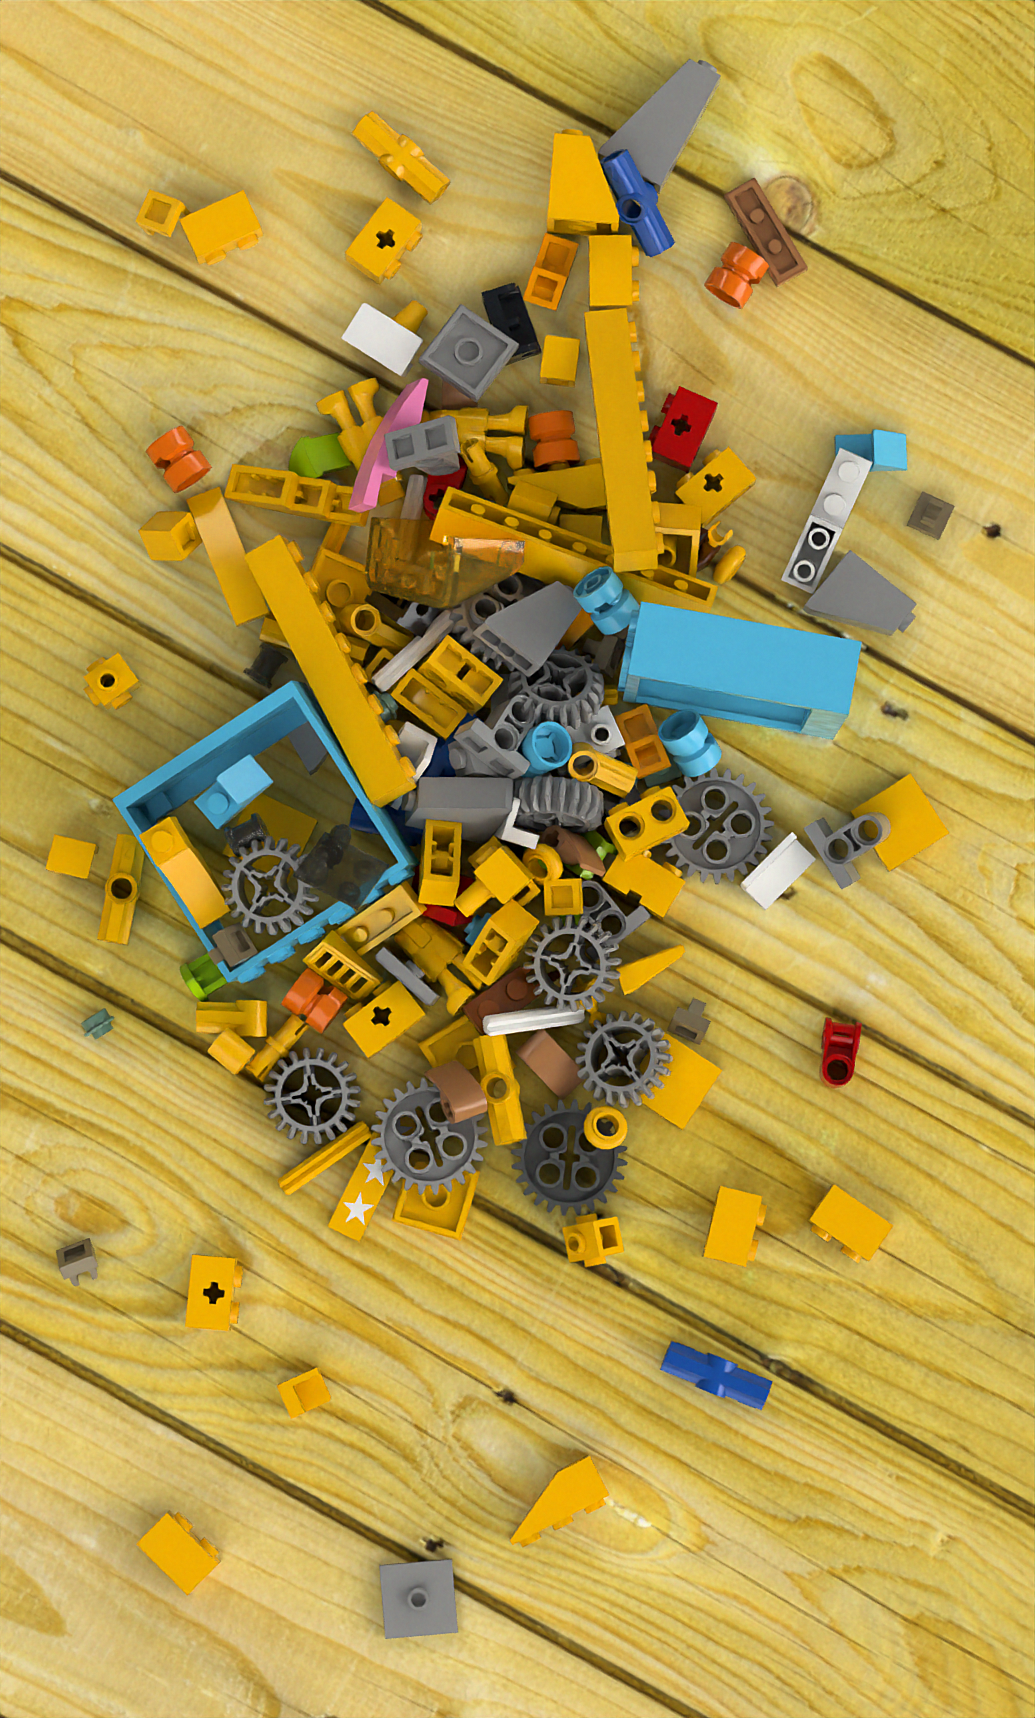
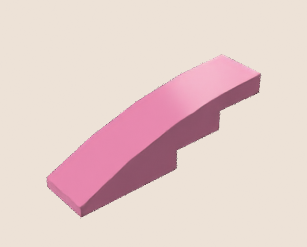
[348,378,429,513]

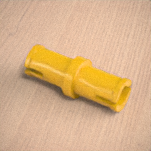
[459,438,510,506]
[245,1013,309,1082]

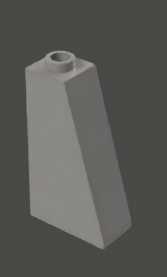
[598,59,721,194]

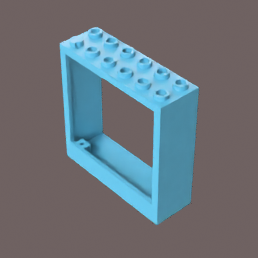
[617,601,862,740]
[112,680,420,984]

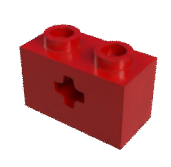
[648,386,718,473]

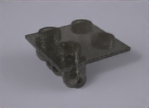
[293,824,389,910]

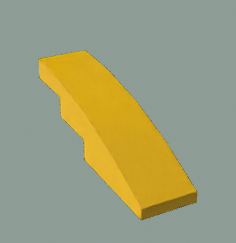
[224,464,370,527]
[186,487,270,627]

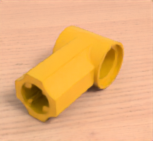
[339,603,413,656]
[566,742,638,799]
[196,1000,268,1038]
[207,1027,256,1075]

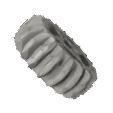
[508,644,604,730]
[513,776,604,833]
[222,836,321,935]
[523,914,622,1012]
[575,1011,673,1108]
[264,1047,361,1144]

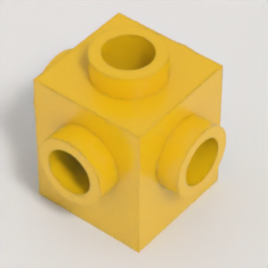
[83,652,142,710]
[562,1213,624,1267]

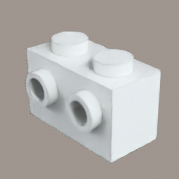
[556,705,625,779]

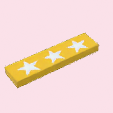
[327,1097,423,1242]

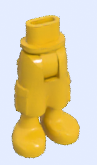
[316,378,406,507]
[420,405,529,471]
[391,915,487,1017]

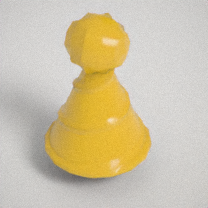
[571,975,607,1030]

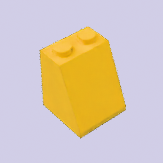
[547,129,619,237]

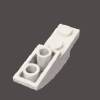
[781,447,873,594]

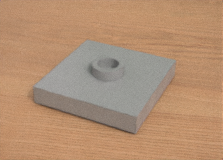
[419,304,519,403]
[375,947,441,1006]
[379,1559,458,1639]

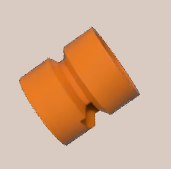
[704,242,769,309]
[528,410,580,470]
[146,426,212,493]
[281,967,349,1034]

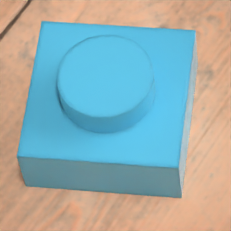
[464,912,492,947]

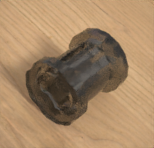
[243,642,289,690]
[224,812,270,858]

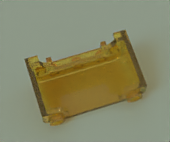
[365,517,525,608]

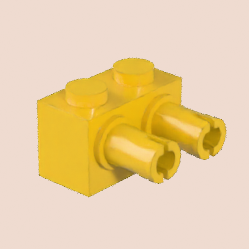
[453,845,536,917]

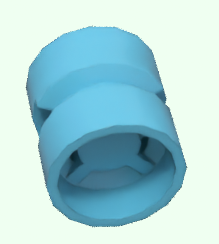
[573,566,640,635]
[658,709,722,777]
[516,721,572,778]

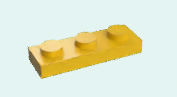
[334,880,427,964]

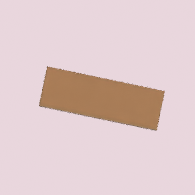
[724,177,808,287]

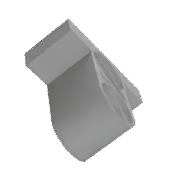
[384,415,461,476]
[453,695,536,779]
[804,812,891,889]
[580,880,651,962]

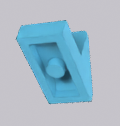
[834,429,907,472]
[194,754,274,830]

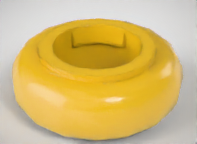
[712,545,747,584]
[522,843,563,886]
[583,1106,628,1149]

